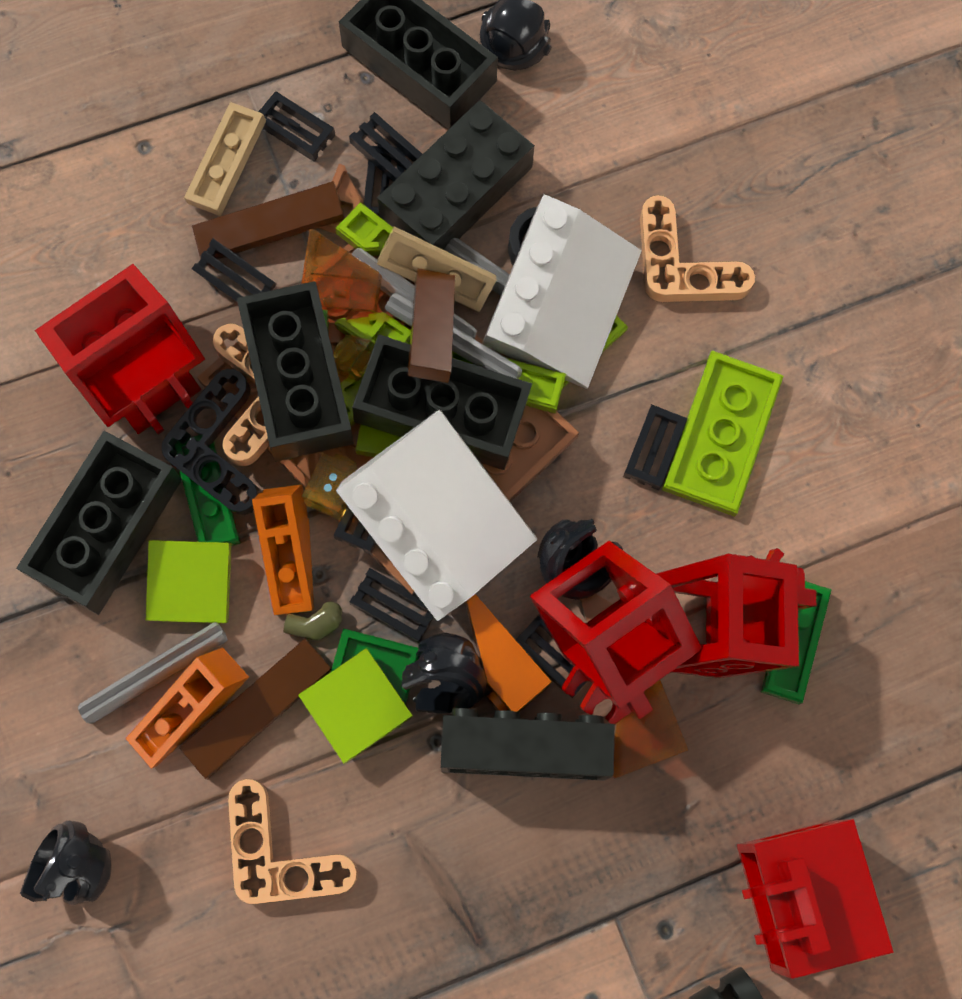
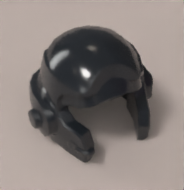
[479,0,552,71]
[537,519,623,600]
[401,633,487,714]
[20,820,112,905]

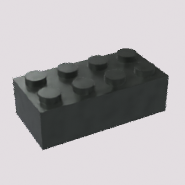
[339,0,498,129]
[377,100,535,250]
[237,281,354,462]
[352,334,532,470]
[16,431,182,615]
[440,708,615,781]

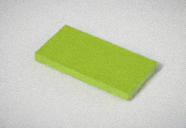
[662,350,784,517]

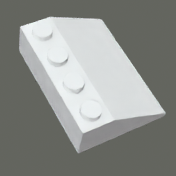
[482,194,642,389]
[336,409,537,621]

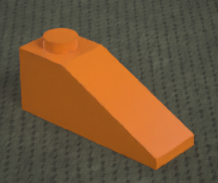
[252,484,314,615]
[465,594,552,712]
[125,647,249,769]

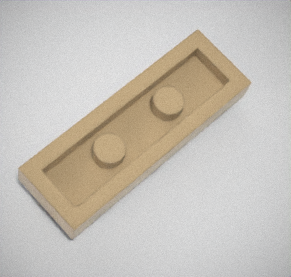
[184,102,266,216]
[377,226,497,312]

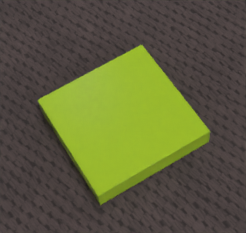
[145,540,231,623]
[298,648,413,764]

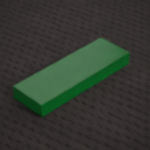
[174,435,241,546]
[761,581,832,705]

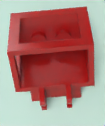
[34,264,205,435]
[530,541,702,724]
[656,548,817,678]
[736,819,894,979]

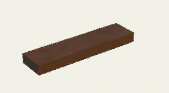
[192,181,345,259]
[408,268,455,383]
[179,639,331,780]

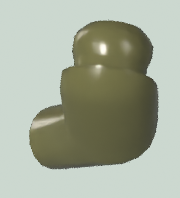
[283,601,343,640]

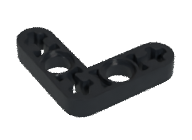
[161,369,260,515]

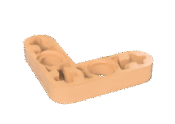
[640,195,755,302]
[213,324,269,466]
[228,779,358,904]

